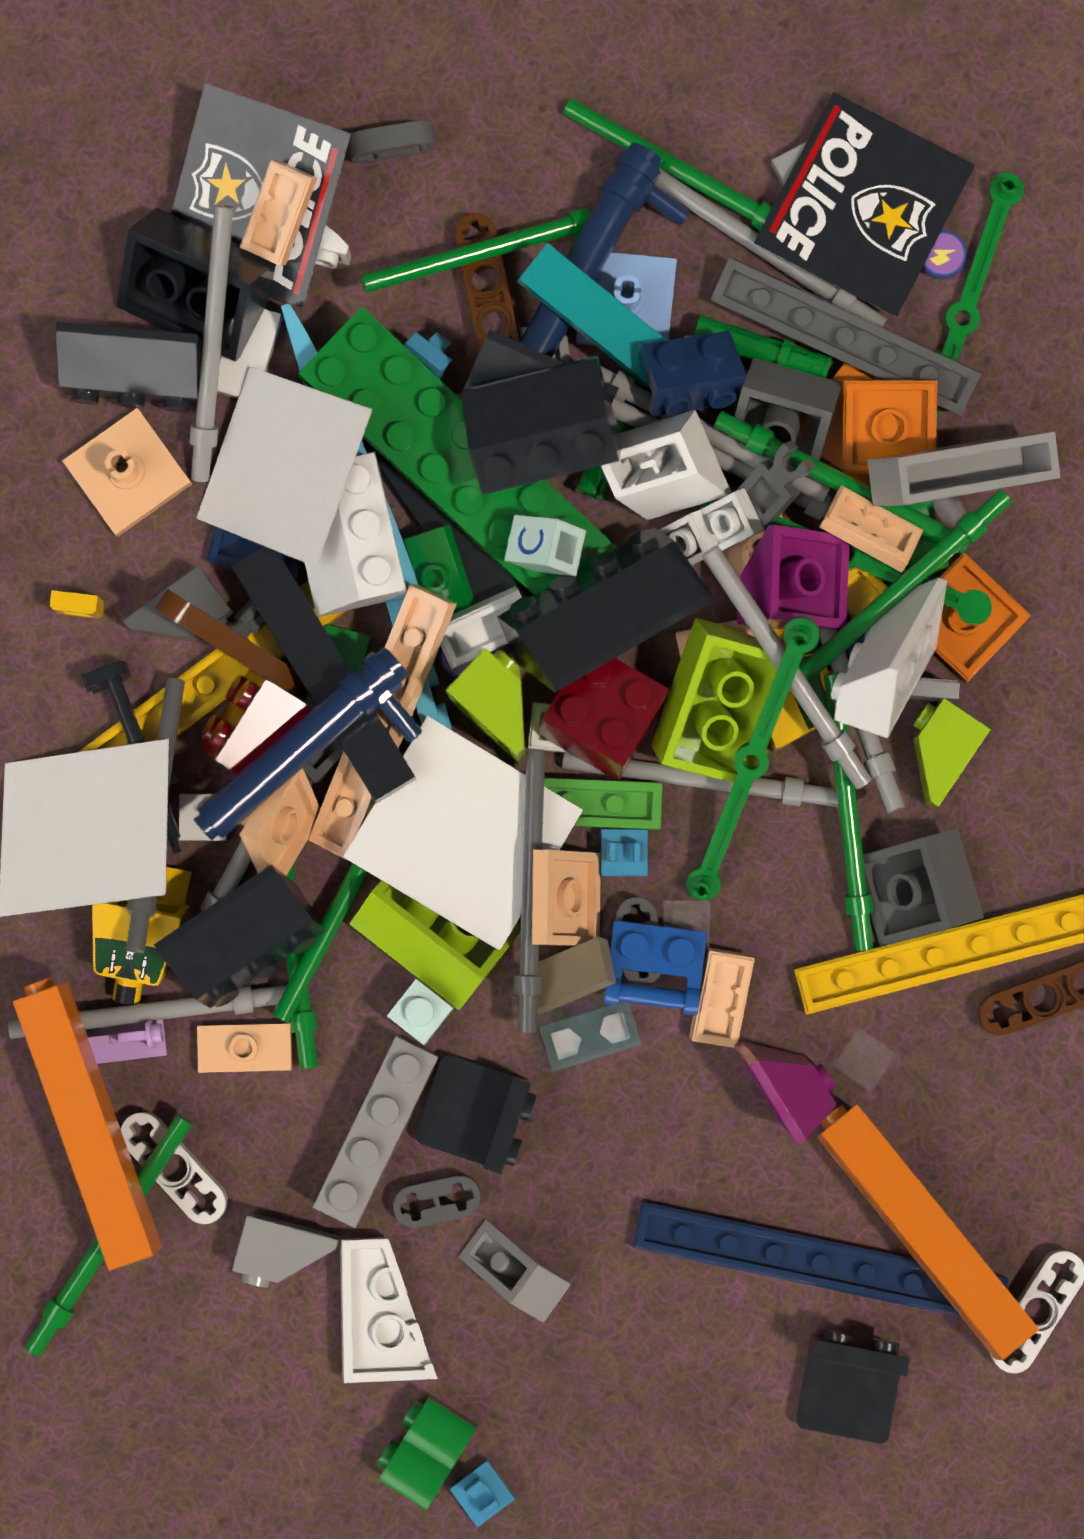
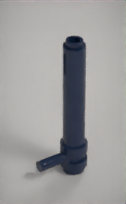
[519,142,690,357]
[193,647,422,841]

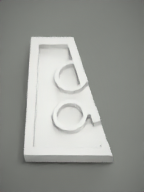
[340,1237,437,1383]

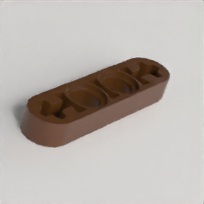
[455,213,520,352]
[154,589,307,700]
[977,960,1084,1036]

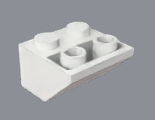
[601,410,731,520]

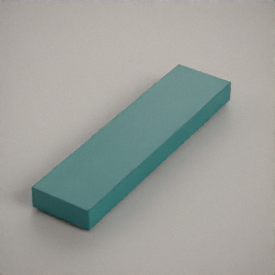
[517,243,666,390]

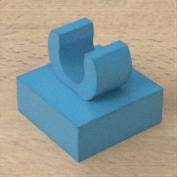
[404,332,452,381]
[601,829,648,876]
[450,1458,515,1528]

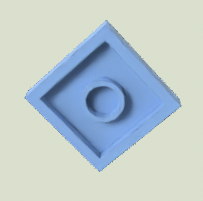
[576,252,677,345]

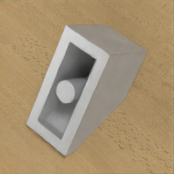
[232,1212,341,1288]
[458,1219,571,1323]

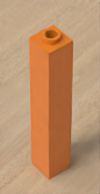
[13,978,163,1271]
[817,1104,1040,1360]

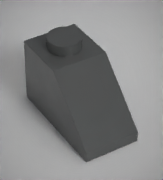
[123,566,235,643]

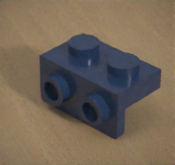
[639,330,747,416]

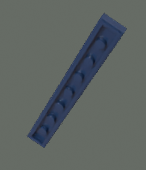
[632,1201,1009,1317]

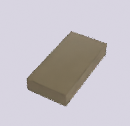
[537,937,616,1014]

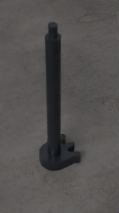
[81,661,182,854]

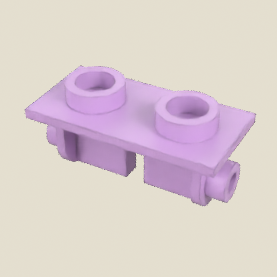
[85,1020,167,1064]

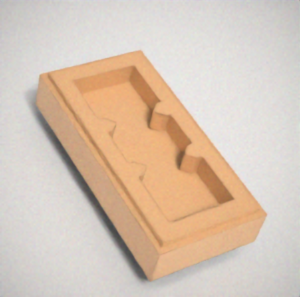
[240,160,317,266]
[820,485,923,572]
[689,947,755,1048]
[197,1023,293,1073]

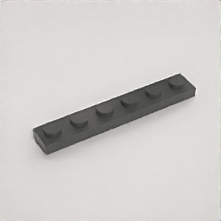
[711,257,982,416]

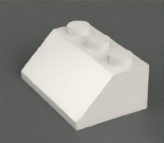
[305,452,407,617]
[831,578,947,738]

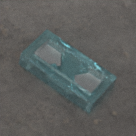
[539,1002,642,1072]

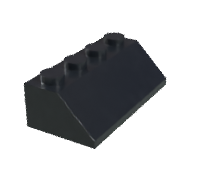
[497,527,714,692]

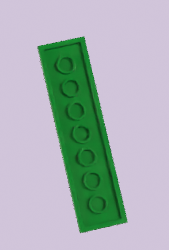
[297,306,617,596]

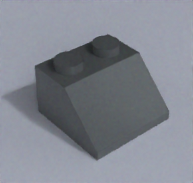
[735,358,842,461]
[863,828,984,947]

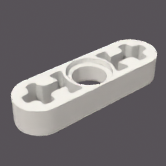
[121,1112,228,1224]
[990,1249,1084,1373]

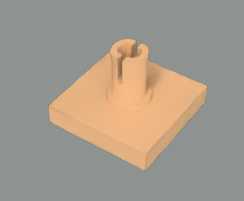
[63,408,192,537]
[239,768,320,876]
[532,850,601,946]

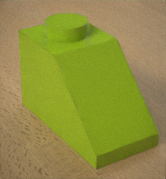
[913,698,991,809]

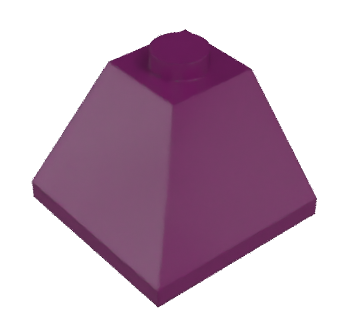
[737,525,849,630]
[734,1041,837,1145]

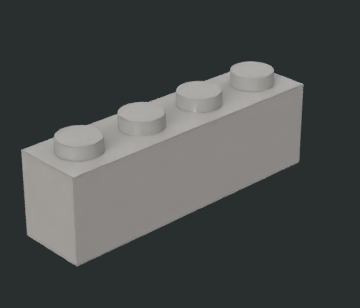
[867,432,1060,506]
[313,1035,440,1228]

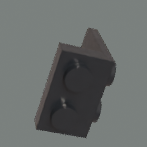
[416,1055,537,1174]
[796,1329,910,1444]

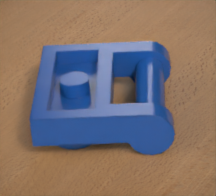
[604,921,707,1016]

